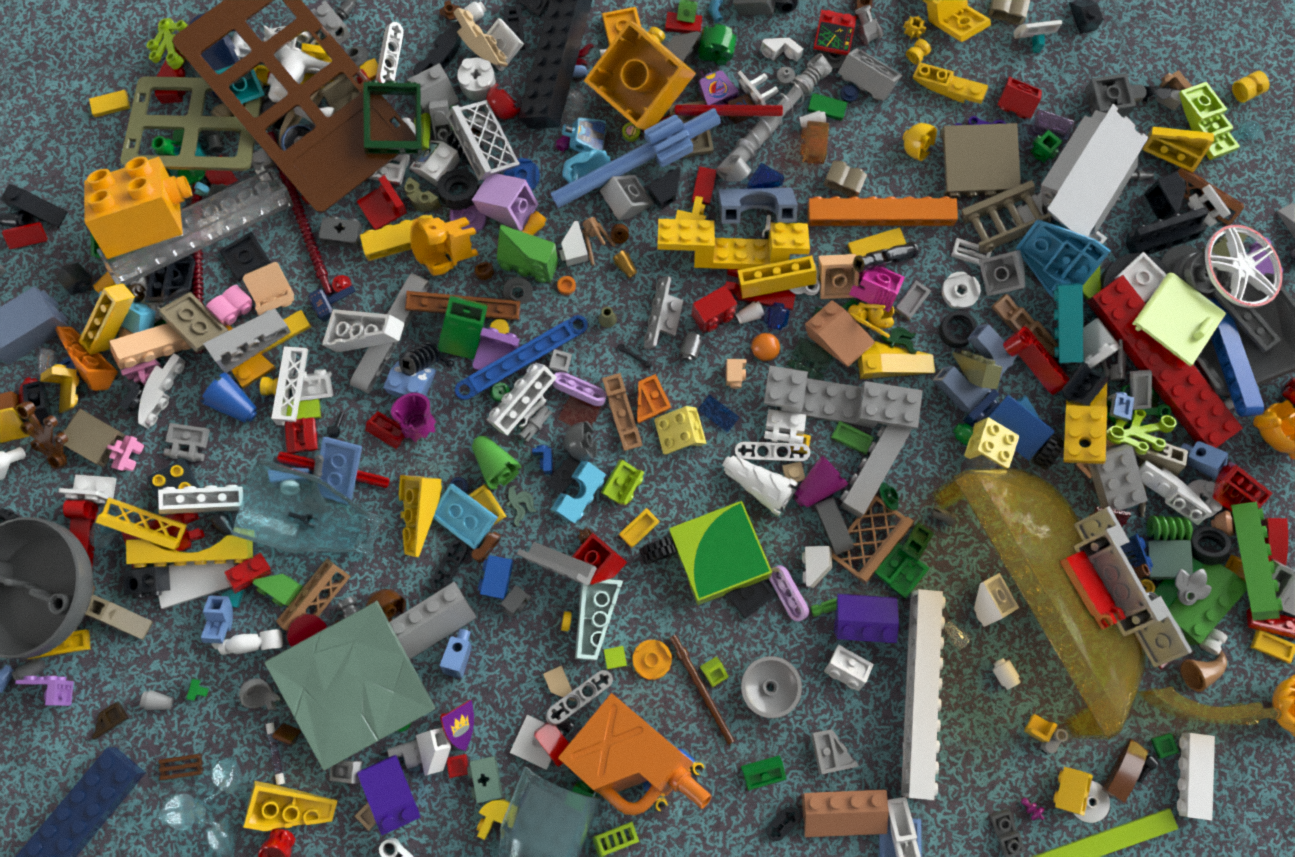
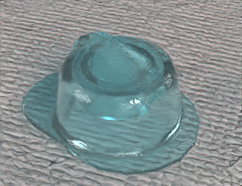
[90,503,125,548]

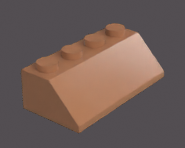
[802,790,889,837]

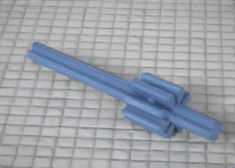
[550,108,721,208]

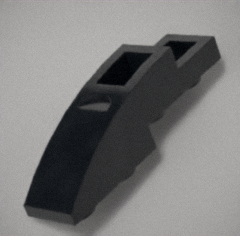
[413,20,462,75]

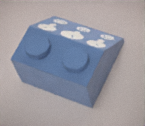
[383,360,437,397]

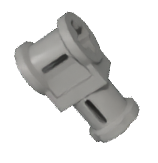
[855,5,883,45]

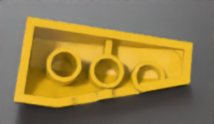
[858,341,935,379]
[398,475,442,557]
[243,781,337,831]

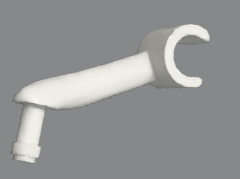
[519,395,546,428]

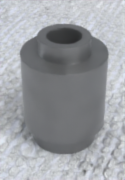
[679,332,702,362]

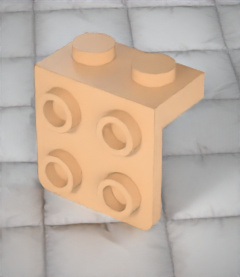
[243,262,294,315]

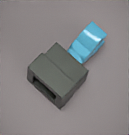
[194,182,228,208]

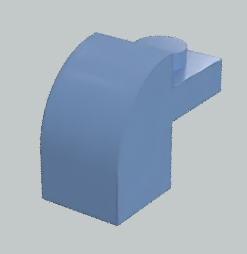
[201,595,233,644]

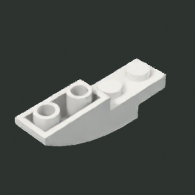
[138,353,186,429]
[1139,460,1211,525]

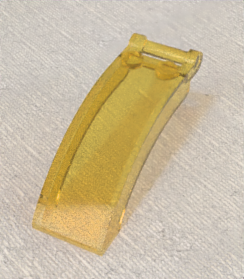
[1138,687,1282,725]

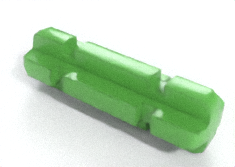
[810,598,837,617]

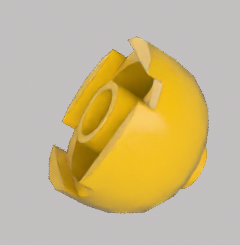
[903,123,937,161]

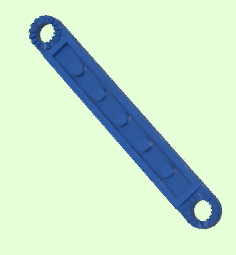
[455,315,588,400]

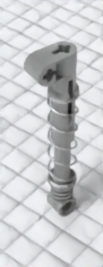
[716,53,832,182]

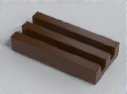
[158,753,203,780]

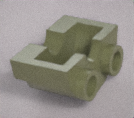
[405,177,441,212]

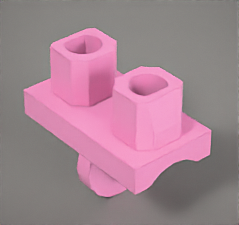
[121,359,162,386]
[107,435,144,471]

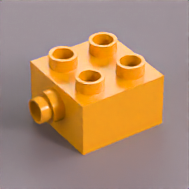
[84,157,192,259]

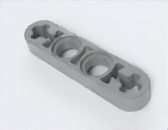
[546,670,613,725]

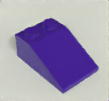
[357,755,421,836]

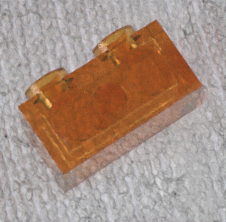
[800,121,829,164]

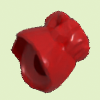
[258,828,296,857]

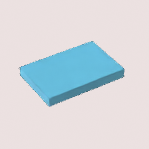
[433,484,498,549]

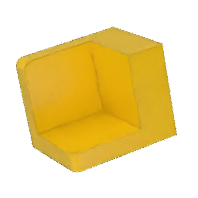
[1024,714,1057,742]

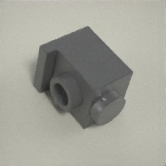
[501,585,532,618]

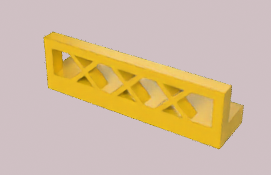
[95,498,187,550]

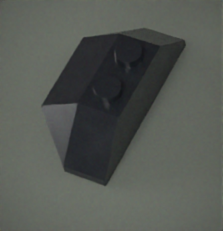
[144,241,196,303]

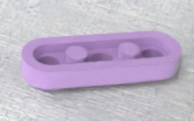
[552,372,607,406]
[769,565,809,621]

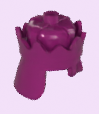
[391,393,436,442]

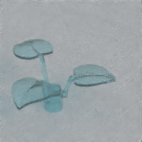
[157,756,242,856]

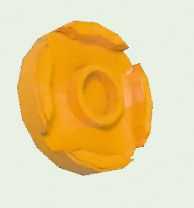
[632,640,672,680]

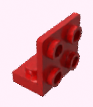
[357,175,407,230]

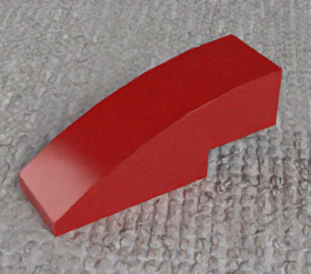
[1261,518,1288,566]

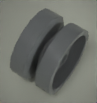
[1173,252,1226,294]

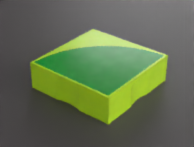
[669,501,772,605]

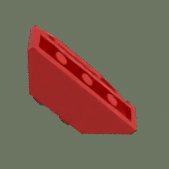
[1212,461,1273,512]

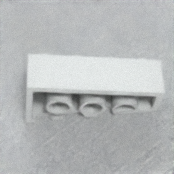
[322,309,404,352]

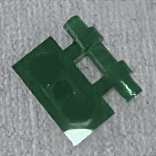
[787,337,833,380]

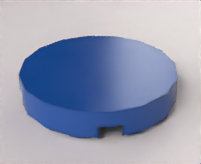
[503,158,540,191]

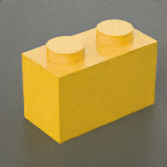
[1054,766,1093,816]

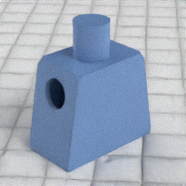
[1181,441,1228,480]
[440,629,472,679]

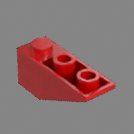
[155,45,186,104]

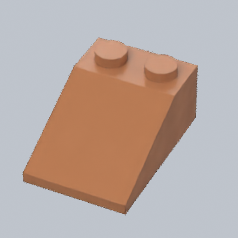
[805,300,875,367]

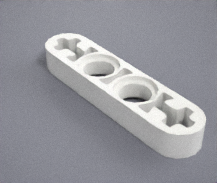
[376,22,403,83]
[735,442,810,461]

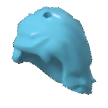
[562,149,611,189]

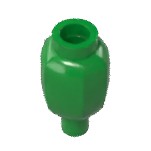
[953,422,973,446]

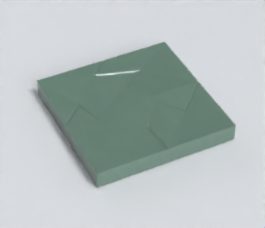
[264,601,435,770]

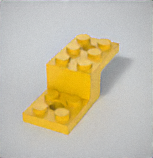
[922,0,991,42]
[1064,383,1107,464]

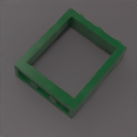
[363,80,422,155]

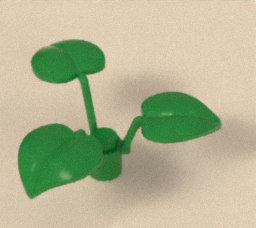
[152,130,206,185]

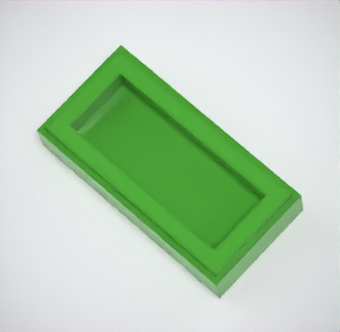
[831,421,874,455]

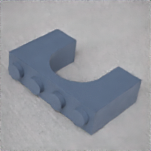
[718,188,798,224]
[932,324,1018,412]

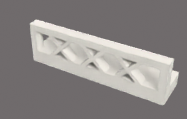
[271,347,308,425]

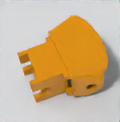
[410,217,478,276]

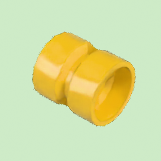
[1232,71,1270,103]

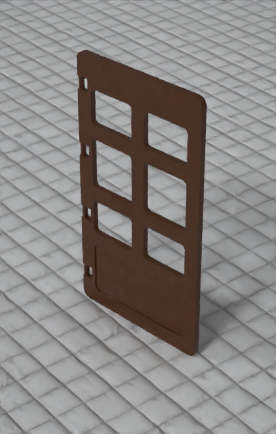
[173,0,416,213]

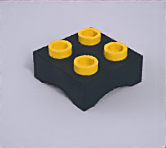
[147,459,200,502]

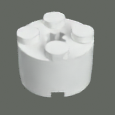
[457,58,496,101]

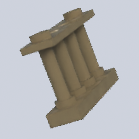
[962,180,1051,254]

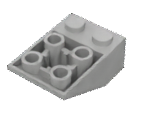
[1270,559,1295,615]

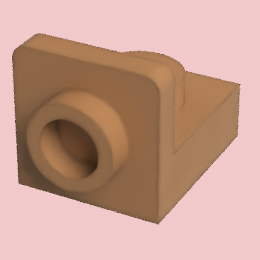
[1159,70,1192,91]

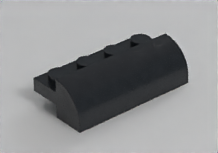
[1126,207,1209,255]

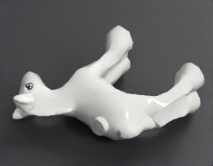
[263,26,342,125]

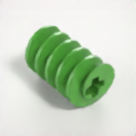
[1146,516,1193,541]

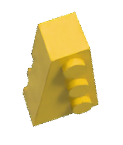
[1142,127,1214,172]

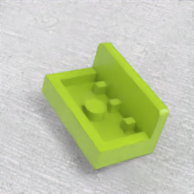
[600,459,644,505]

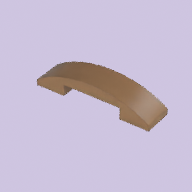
[602,373,643,451]

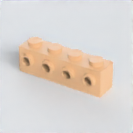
[110,323,191,369]

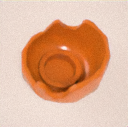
[751,333,780,361]

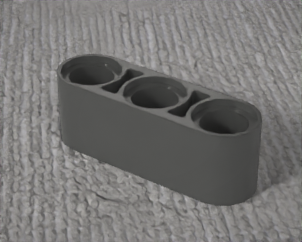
[814,497,854,555]

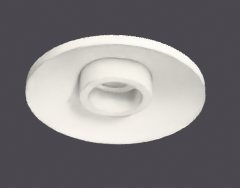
[1073,781,1110,823]

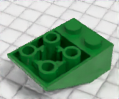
[438,295,488,359]

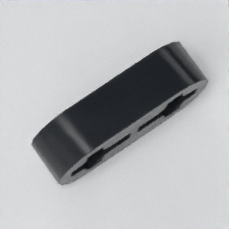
[766,807,799,841]

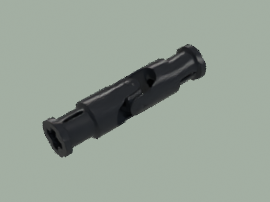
[853,242,919,273]

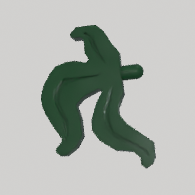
[881,327,917,354]

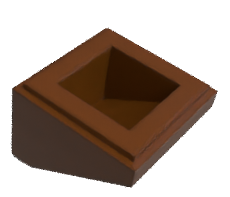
[272,723,301,745]

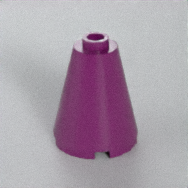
[794,455,848,508]

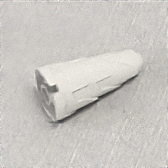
[722,455,798,516]

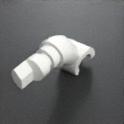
[211,630,283,655]

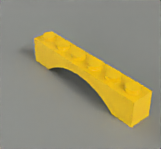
[126,534,253,568]

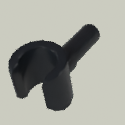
[327,412,345,438]
[288,512,318,528]
[1137,755,1158,784]

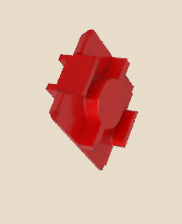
[285,417,318,454]

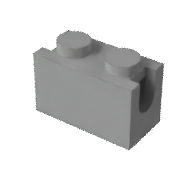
[311,1,351,44]

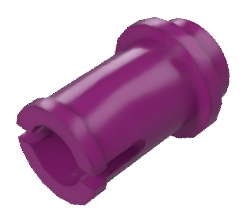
[556,135,570,152]

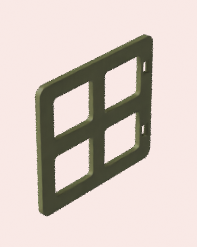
[120,76,264,171]

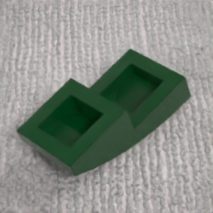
[900,522,934,562]

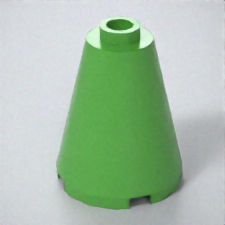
[472,436,521,490]

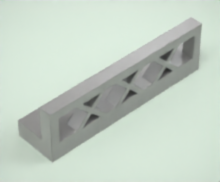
[517,542,597,586]

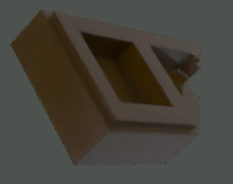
[92,701,129,740]

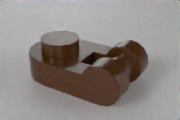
[472,531,502,563]

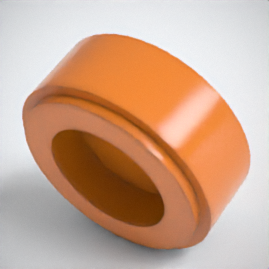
[557,276,576,295]

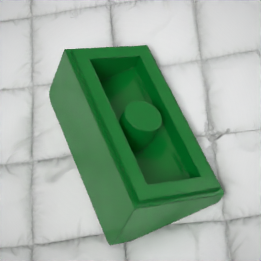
[741,755,787,791]

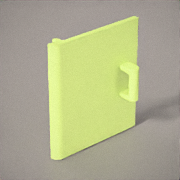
[1132,273,1226,366]

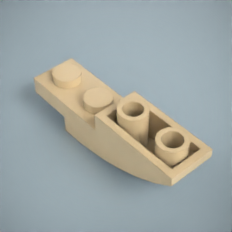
[453,8,508,67]

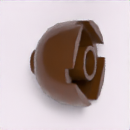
[365,589,406,622]

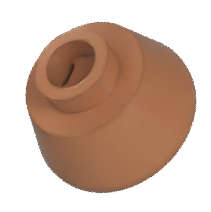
[1211,510,1235,537]

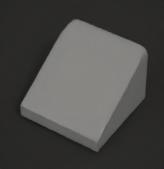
[1156,90,1181,111]

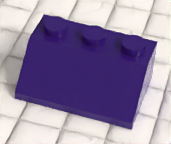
[834,594,899,643]

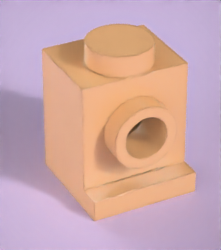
[726,359,746,389]

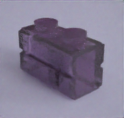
[1029,109,1074,145]

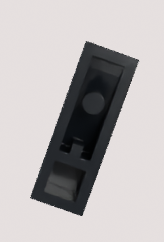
[0,184,68,228]

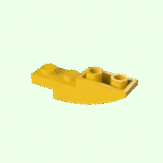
[913,62,988,104]

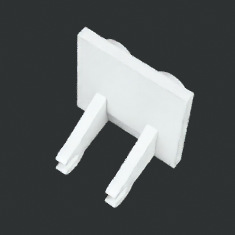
[738,70,779,105]

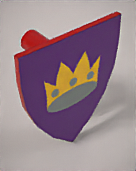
[440,700,474,751]

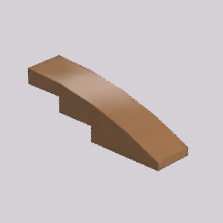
[991,294,1057,357]

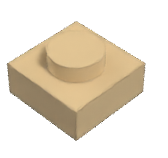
[782,462,805,483]

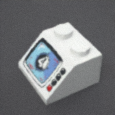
[409,140,460,187]

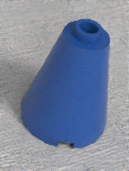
[200,372,258,423]

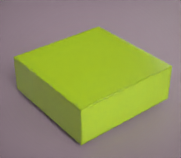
[604,646,627,670]

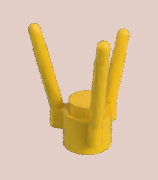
[848,302,890,338]

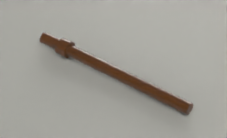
[670,634,735,745]

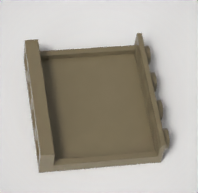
[940,123,1021,198]

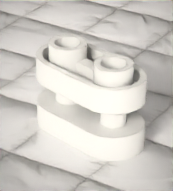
[1188,184,1231,227]

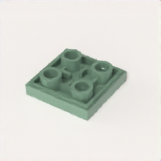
[1149,540,1193,579]

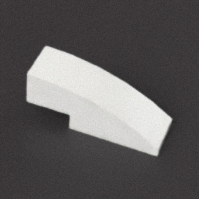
[888,797,921,857]

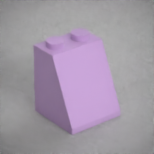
[472,173,539,231]

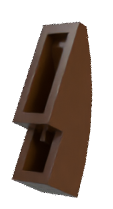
[1101,739,1148,803]

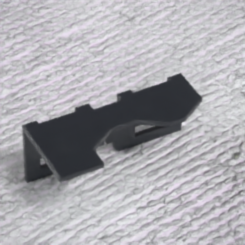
[1142,86,1177,102]

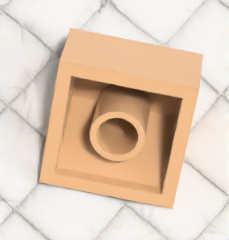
[818,254,859,299]

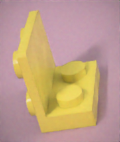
[654,406,707,454]
[964,417,1019,469]

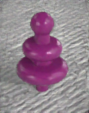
[1021,798,1045,821]

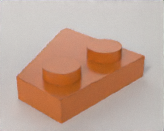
[637,374,672,424]

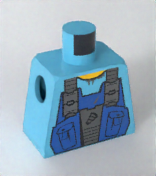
[562,117,606,152]

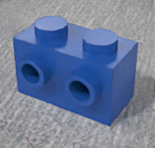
[478,555,514,600]

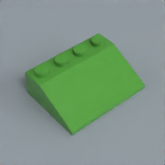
[1169,557,1247,645]

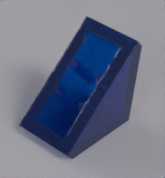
[747,163,784,189]

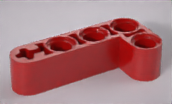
[1003,326,1070,395]
[63,500,98,567]

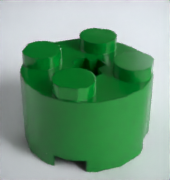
[698,24,737,66]

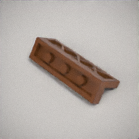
[1176,167,1244,225]

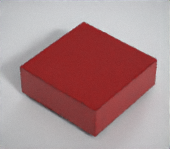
[446,754,469,778]

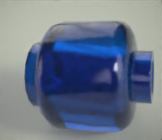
[764,302,790,330]

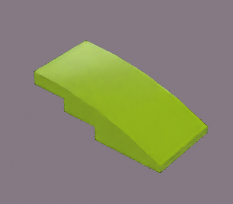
[1179,82,1240,160]

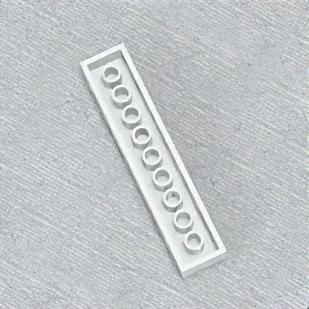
[901,589,946,800]

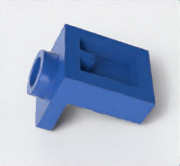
[532,445,553,474]

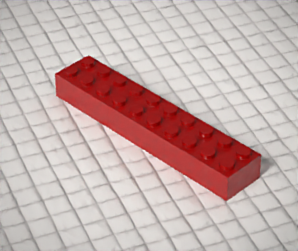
[1086,275,1243,448]

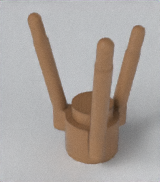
[582,217,616,266]

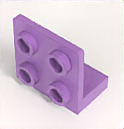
[15,676,74,706]

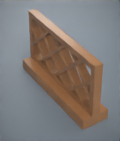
[832,495,914,585]

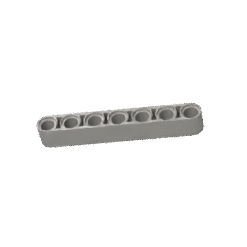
[350,273,430,394]

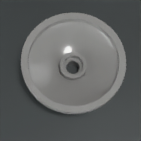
[741,656,802,718]

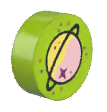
[622,122,640,142]

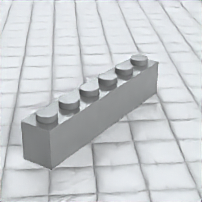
[840,425,912,518]

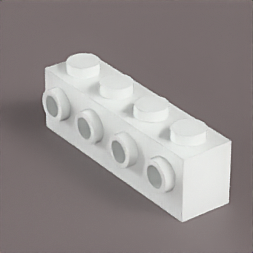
[486,363,557,435]
[158,485,243,514]
[1177,733,1215,820]

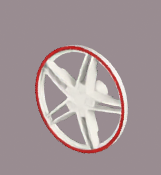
[1205,225,1282,308]

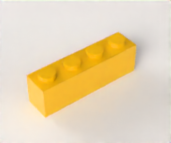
[360,215,433,261]
[738,256,817,299]
[79,283,135,355]

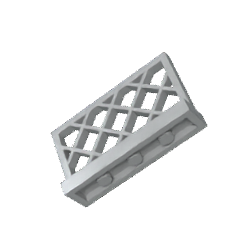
[446,100,520,181]

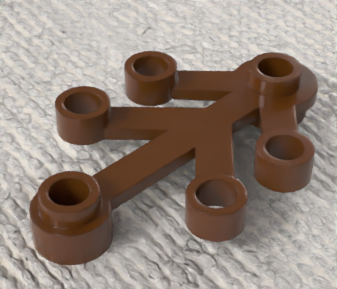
[16,401,68,469]

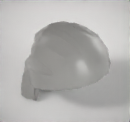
[239,678,280,710]

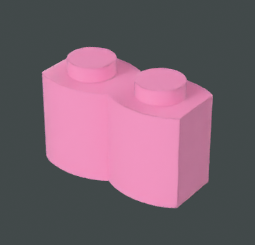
[206,285,253,326]

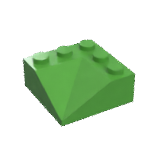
[497,225,558,283]

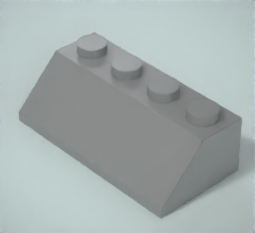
[389,582,477,660]

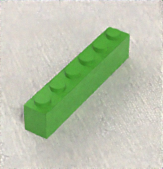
[1231,502,1283,621]

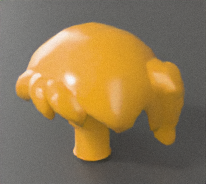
[1253,400,1295,460]
[1272,674,1295,737]

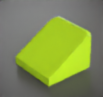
[700,657,729,688]

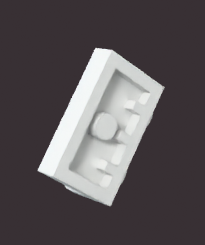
[290,369,333,401]
[824,645,874,691]

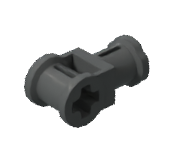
[202,114,224,154]

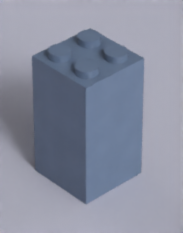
[0,286,69,365]

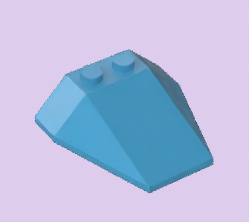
[1016,219,1110,297]

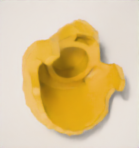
[865,303,894,329]

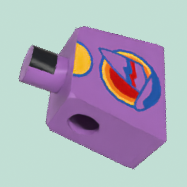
[698,67,739,105]

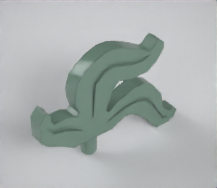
[505,485,537,527]

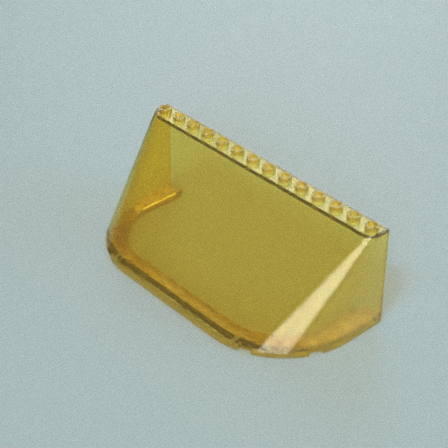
[932,467,1146,740]

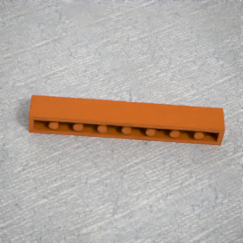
[807,196,958,226]

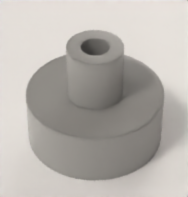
[777,67,795,86]

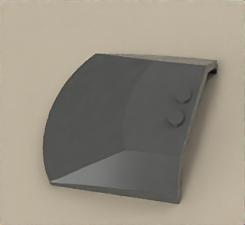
[1194,273,1295,397]

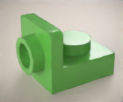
[677,0,698,23]

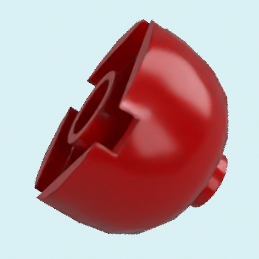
[486,83,521,120]

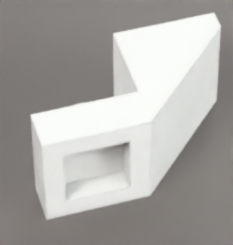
[761,38,803,62]

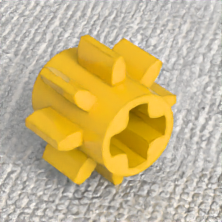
[903,16,926,39]

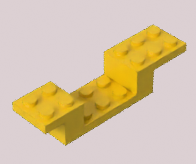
[657,219,810,269]

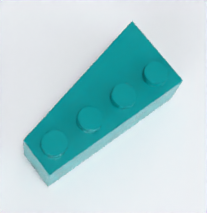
[1053,283,1083,363]

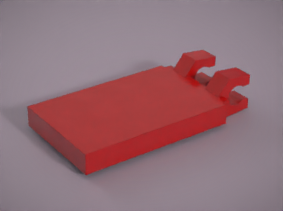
[725,269,796,311]
[122,512,205,570]
[1060,550,1126,630]

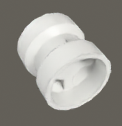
[1199,628,1228,655]

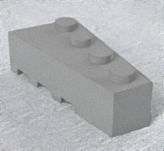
[203,308,291,373]

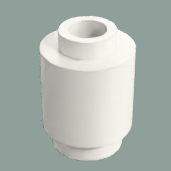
[992,658,1021,690]

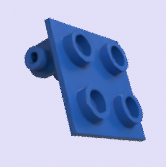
[1120,534,1153,572]

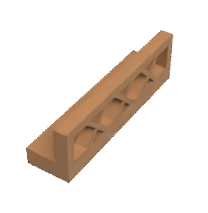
[276,558,351,631]

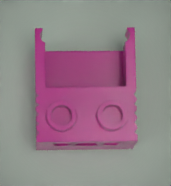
[849,267,905,312]

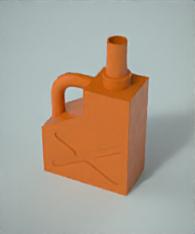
[558,693,712,815]

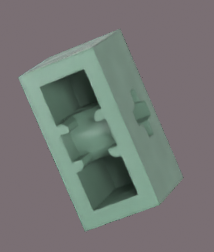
[467,756,503,803]

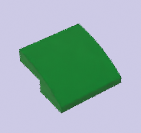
[874,542,930,599]

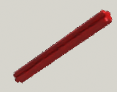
[674,105,783,116]
[277,452,390,488]

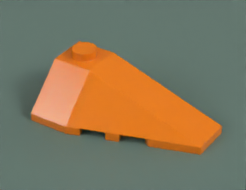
[55,326,118,391]

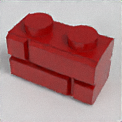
[224,552,271,594]

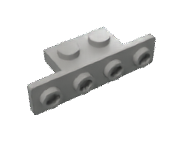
[643,276,683,349]

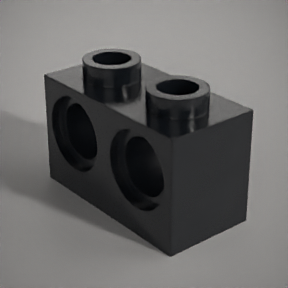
[123,566,170,599]

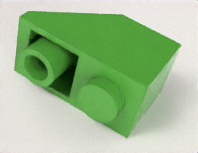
[253,574,303,607]

